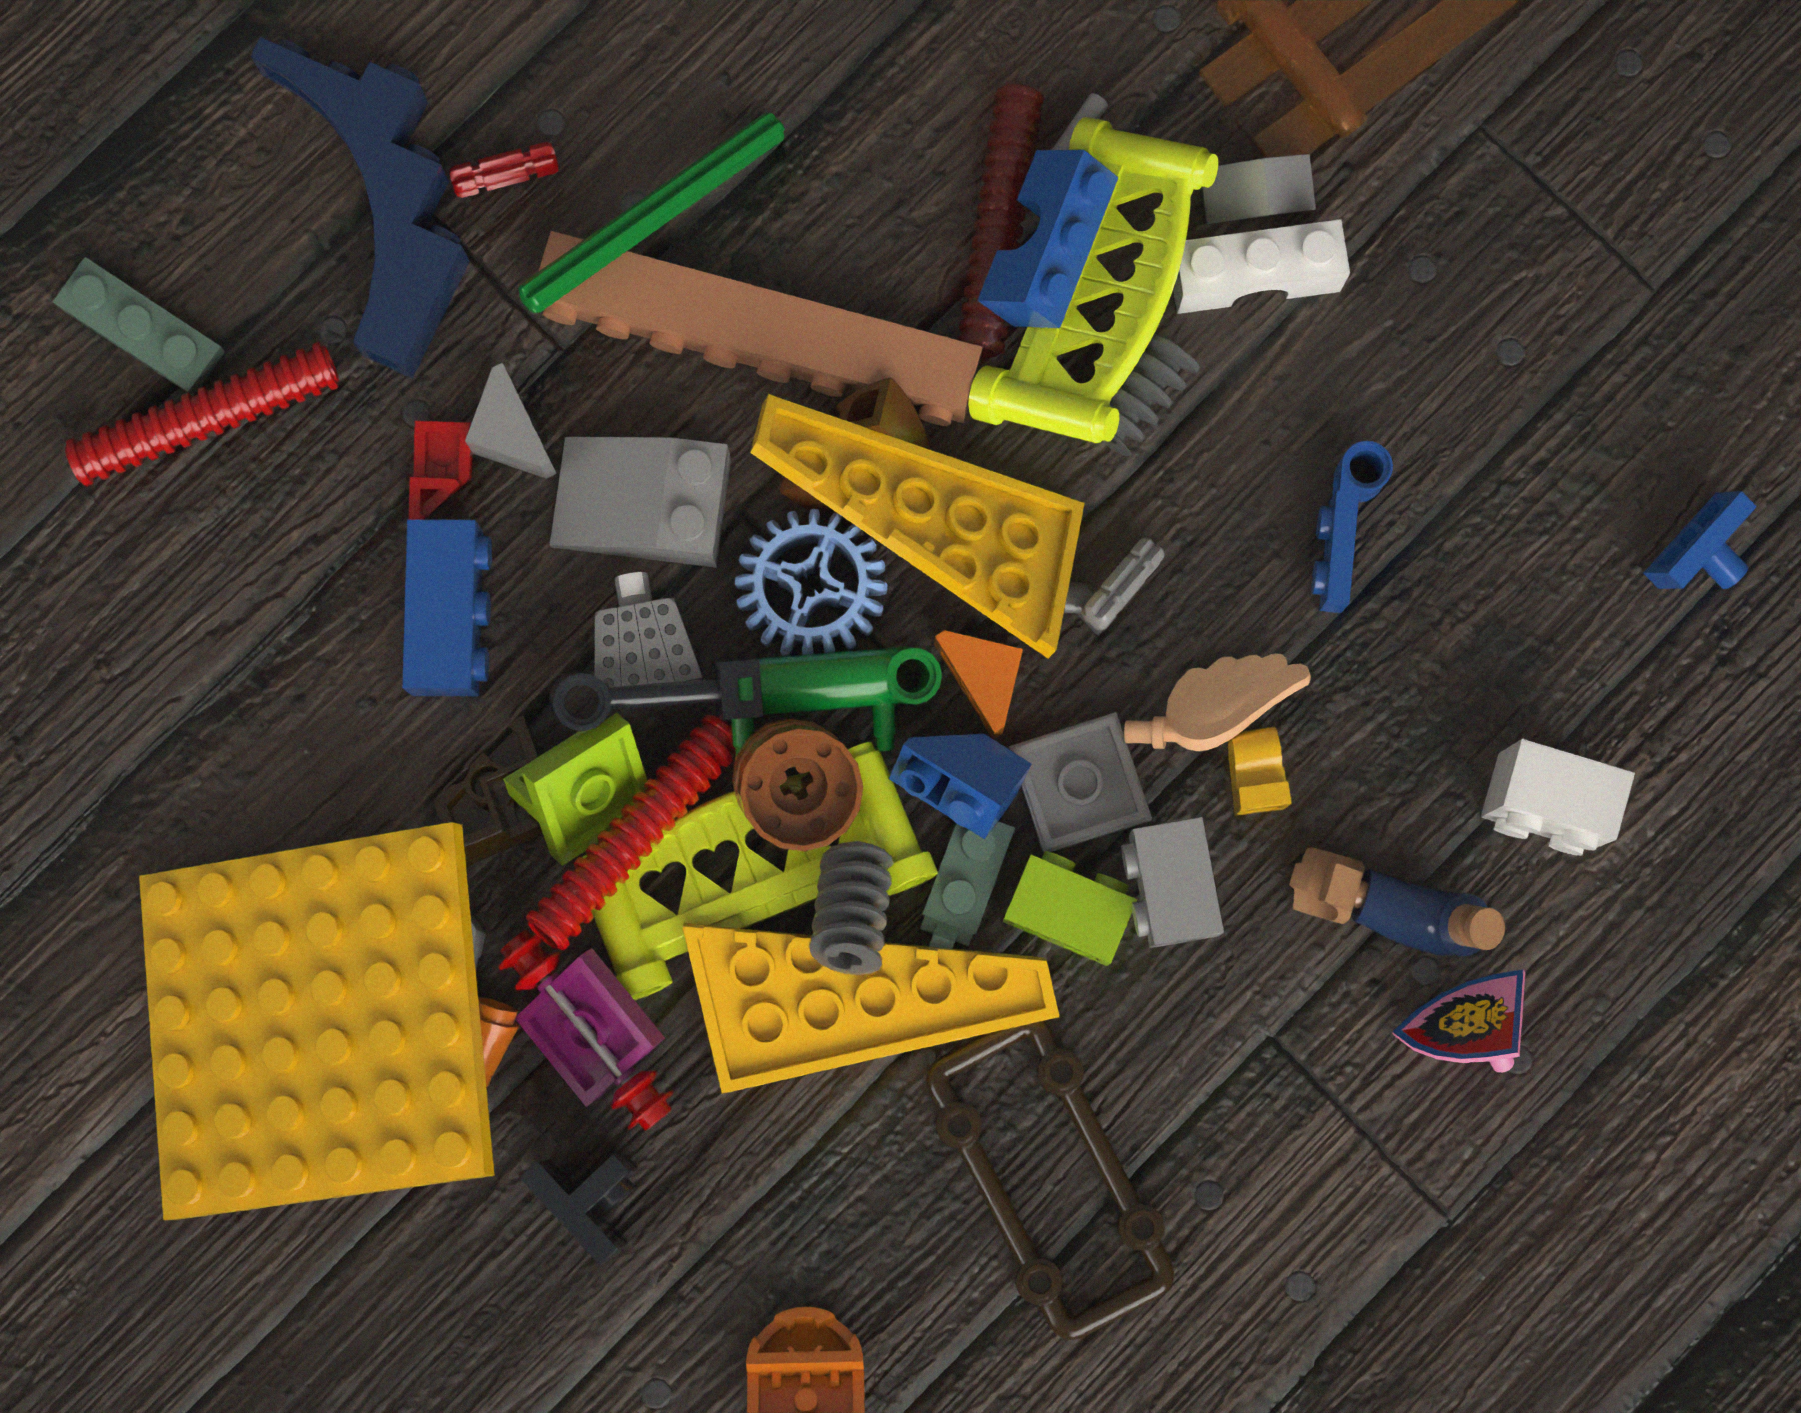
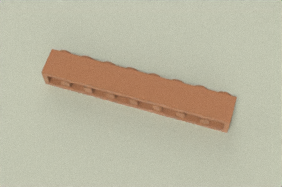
[538,231,982,426]

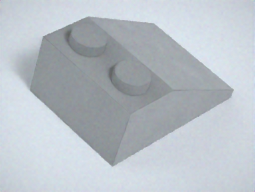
[550,437,731,568]

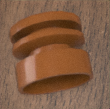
[732,718,863,851]

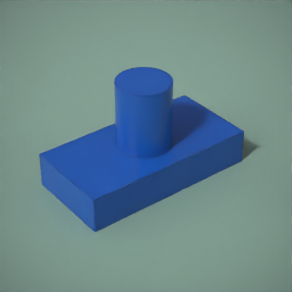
[1643,491,1757,589]

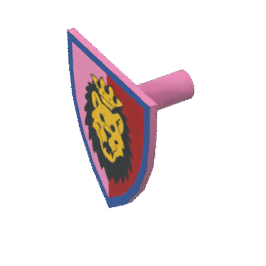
[1392,969,1525,1072]

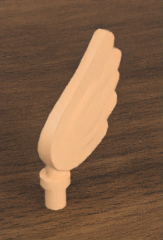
[1124,653,1311,751]

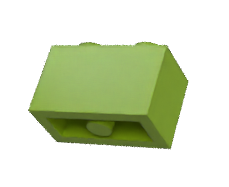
[1002,851,1137,966]

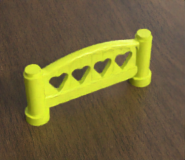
[968,117,1218,443]
[583,742,938,1000]

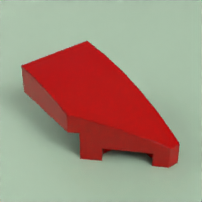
[409,421,473,520]

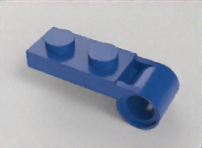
[1311,441,1393,613]

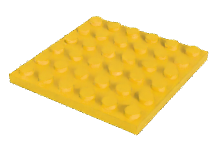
[139,822,495,1220]

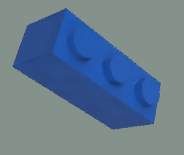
[402,520,492,696]

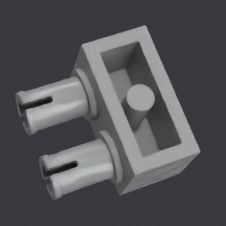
[1121,817,1224,948]

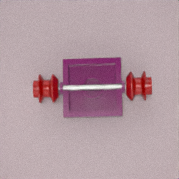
[498,930,674,1131]

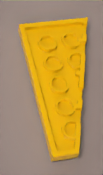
[750,394,1085,659]
[682,923,1059,1094]

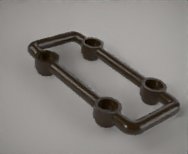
[926,1021,1174,1340]

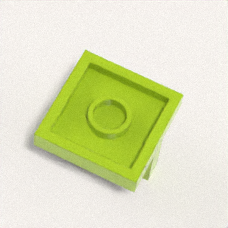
[503,713,647,866]

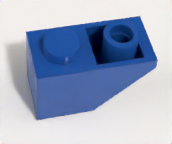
[889,734,1032,839]

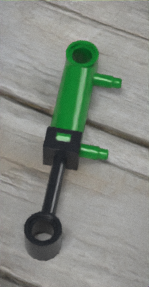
[549,646,942,756]

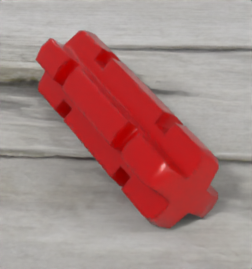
[450,141,558,198]

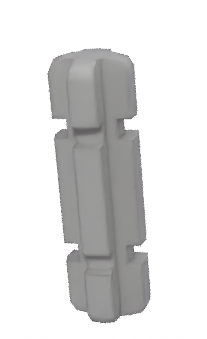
[1081,538,1164,630]

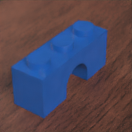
[977,150,1119,329]

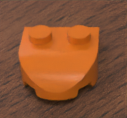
[746,1307,865,1413]

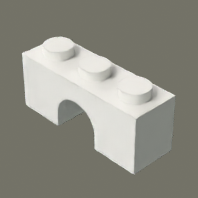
[1173,219,1350,314]

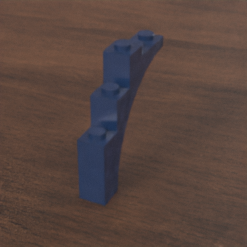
[251,37,470,379]

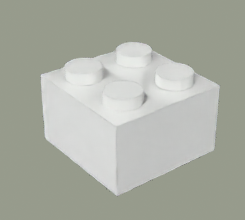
[1481,739,1635,856]

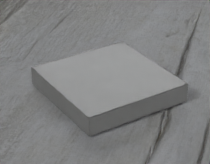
[1008,712,1152,854]

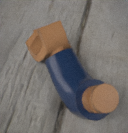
[1289,847,1505,956]

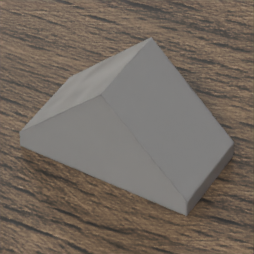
[1201,154,1316,224]
[465,363,557,479]

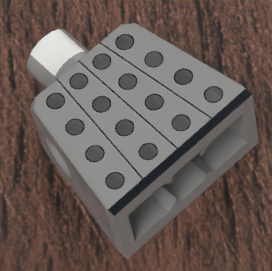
[595,572,704,687]

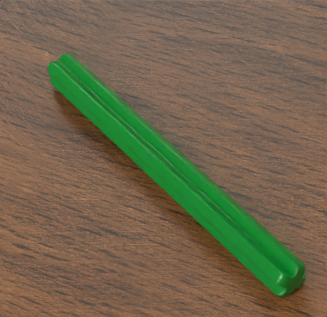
[518,112,785,314]

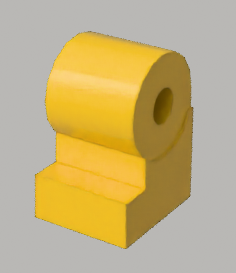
[1228,727,1292,816]

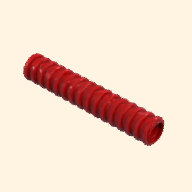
[65,341,340,487]
[526,714,736,951]

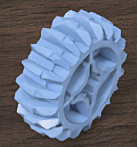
[735,509,887,656]

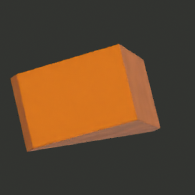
[934,630,1023,740]

